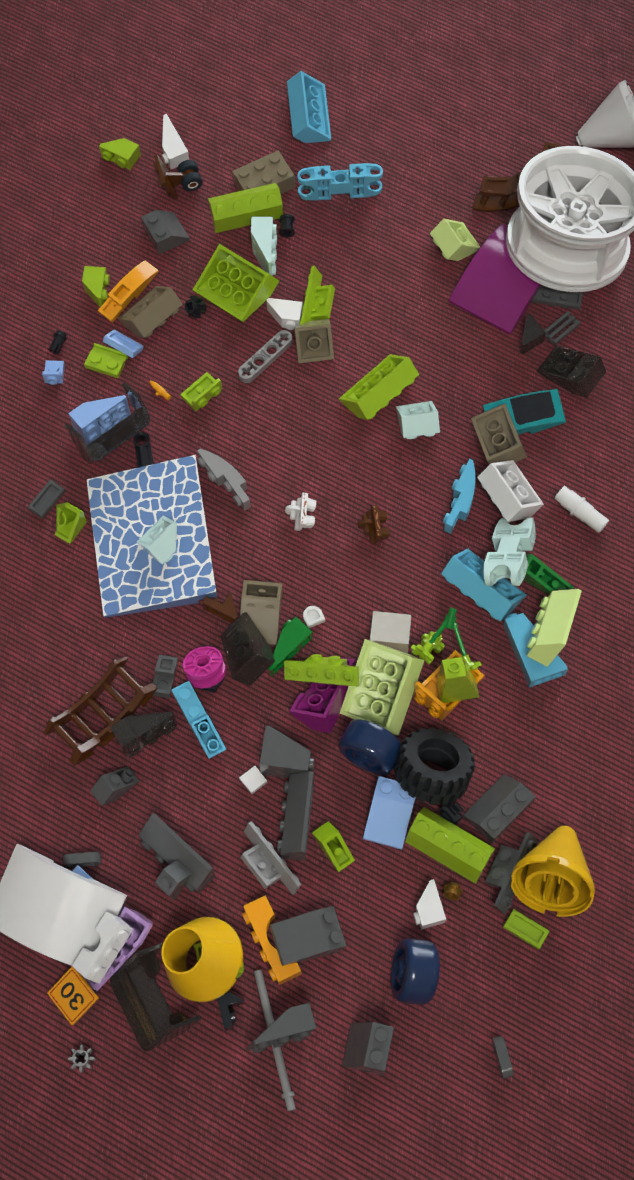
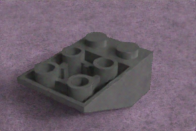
[245,1003,316,1053]

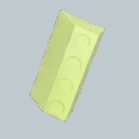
[527,589,582,667]

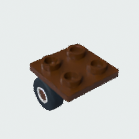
[154,155,203,200]

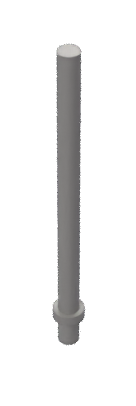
[254,970,296,1111]

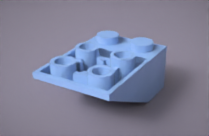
[68,395,131,445]

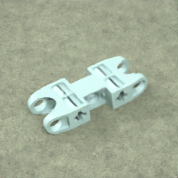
[484,517,536,586]

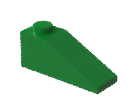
[523,554,574,595]
[268,617,313,677]

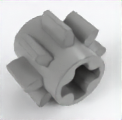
[68,1045,96,1073]

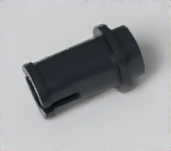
[48,330,67,355]

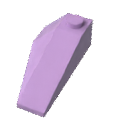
[84,907,153,991]

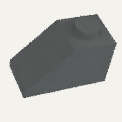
[155,859,192,901]

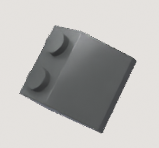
[141,210,190,255]

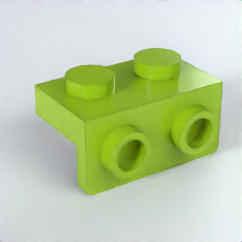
[180,372,222,411]

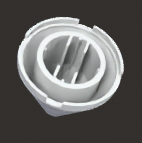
[576,80,634,148]

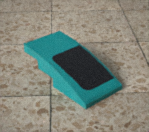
[483,389,566,435]

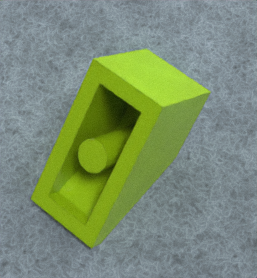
[312,821,355,872]

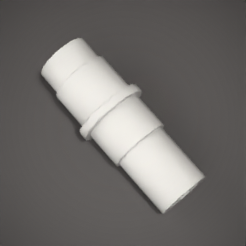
[554,486,610,533]

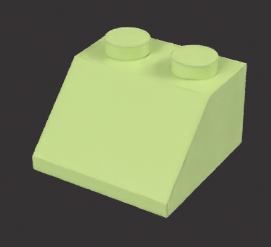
[430,219,481,261]

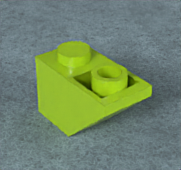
[99,138,141,170]
[82,266,110,307]

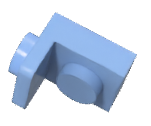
[42,360,65,385]

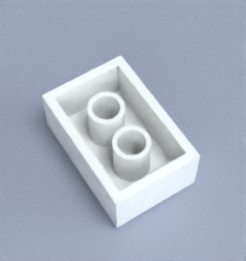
[477,460,544,522]

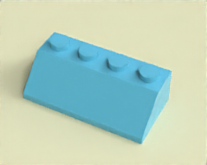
[287,71,331,143]
[441,548,527,621]

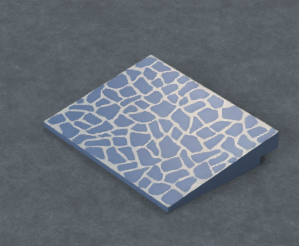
[86,455,217,618]

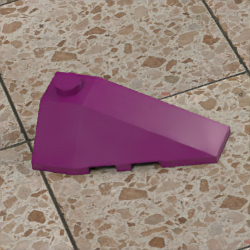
[290,657,356,733]

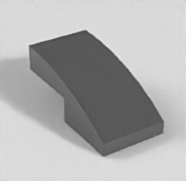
[153,655,178,698]

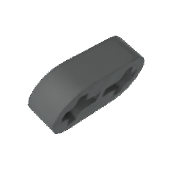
[62,852,101,868]
[492,1036,514,1079]

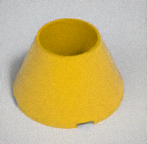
[161,917,243,1002]

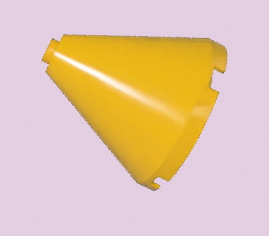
[511,826,595,917]

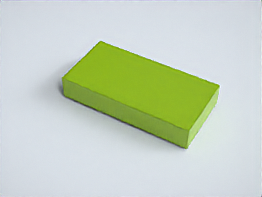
[503,909,550,950]

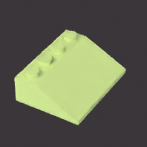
[340,639,425,735]

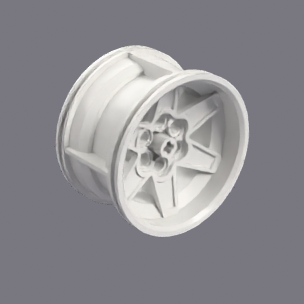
[506,146,634,292]

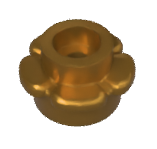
[443,882,463,901]

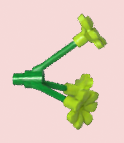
[411,607,482,670]

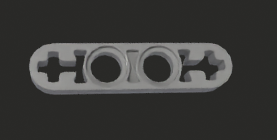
[238,330,292,383]

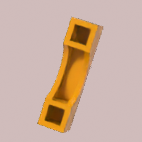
[242,895,302,985]

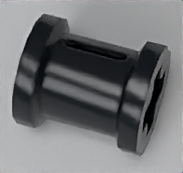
[279,214,295,238]

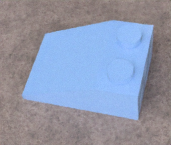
[363,776,416,850]

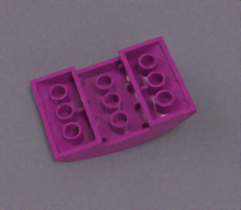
[449,224,542,335]

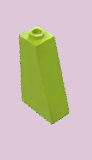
[436,657,479,703]

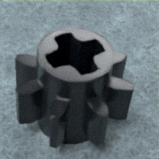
[184,296,207,318]
[439,802,464,825]

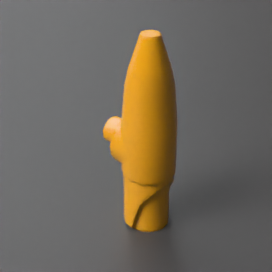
[149,380,171,401]

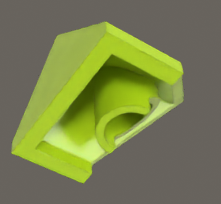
[55,502,87,544]

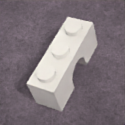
[72,912,133,983]

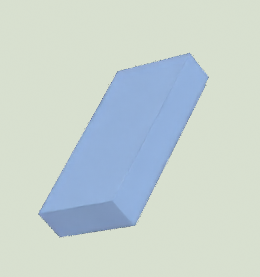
[103,330,143,358]

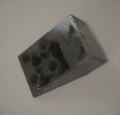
[537,345,606,398]
[110,712,177,758]

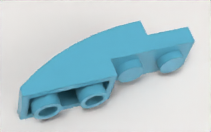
[443,459,475,534]
[171,681,226,759]

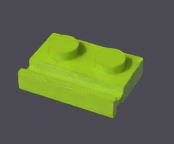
[84,343,128,379]

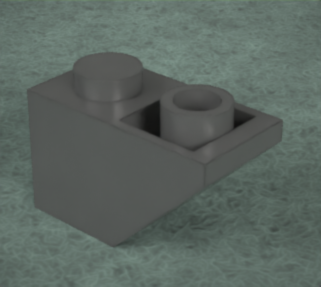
[90,766,139,806]

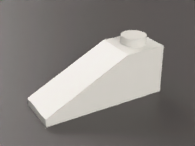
[161,114,189,170]

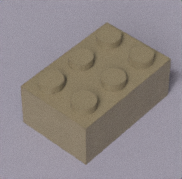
[232,150,295,194]

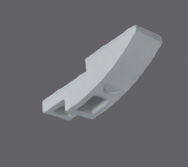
[197,449,251,511]

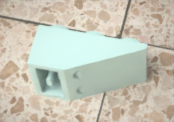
[251,217,277,276]

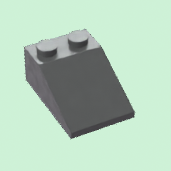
[270,906,346,966]

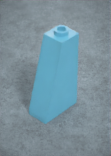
[503,613,568,688]

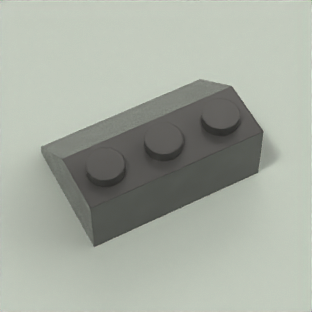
[463,774,536,844]

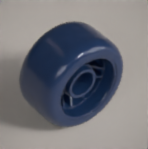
[338,719,401,775]
[391,938,440,1005]

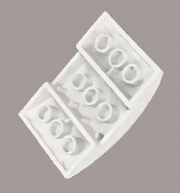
[0,844,127,966]

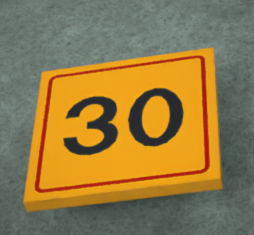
[47,966,99,1026]

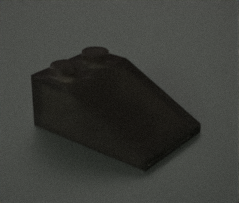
[220,612,275,686]

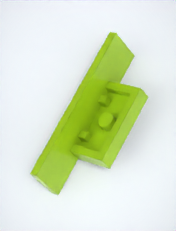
[299,266,335,325]
[284,654,359,687]

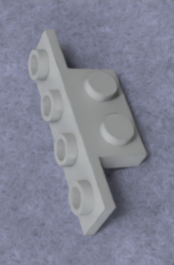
[240,821,301,895]

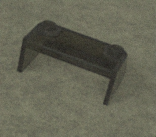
[65,383,150,464]
[110,943,202,1051]

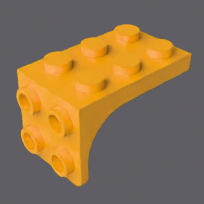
[413,650,485,721]

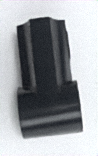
[133,432,154,468]

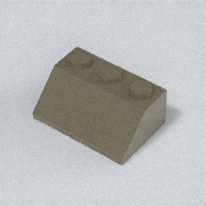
[118,286,183,338]

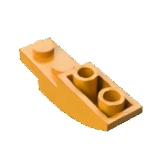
[98,260,159,323]

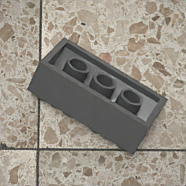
[277,771,314,861]
[139,813,216,894]

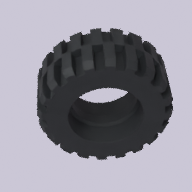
[394,727,475,805]

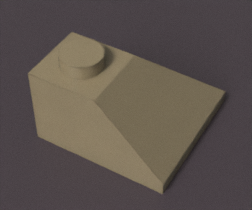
[294,319,334,363]

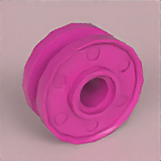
[182,646,226,689]

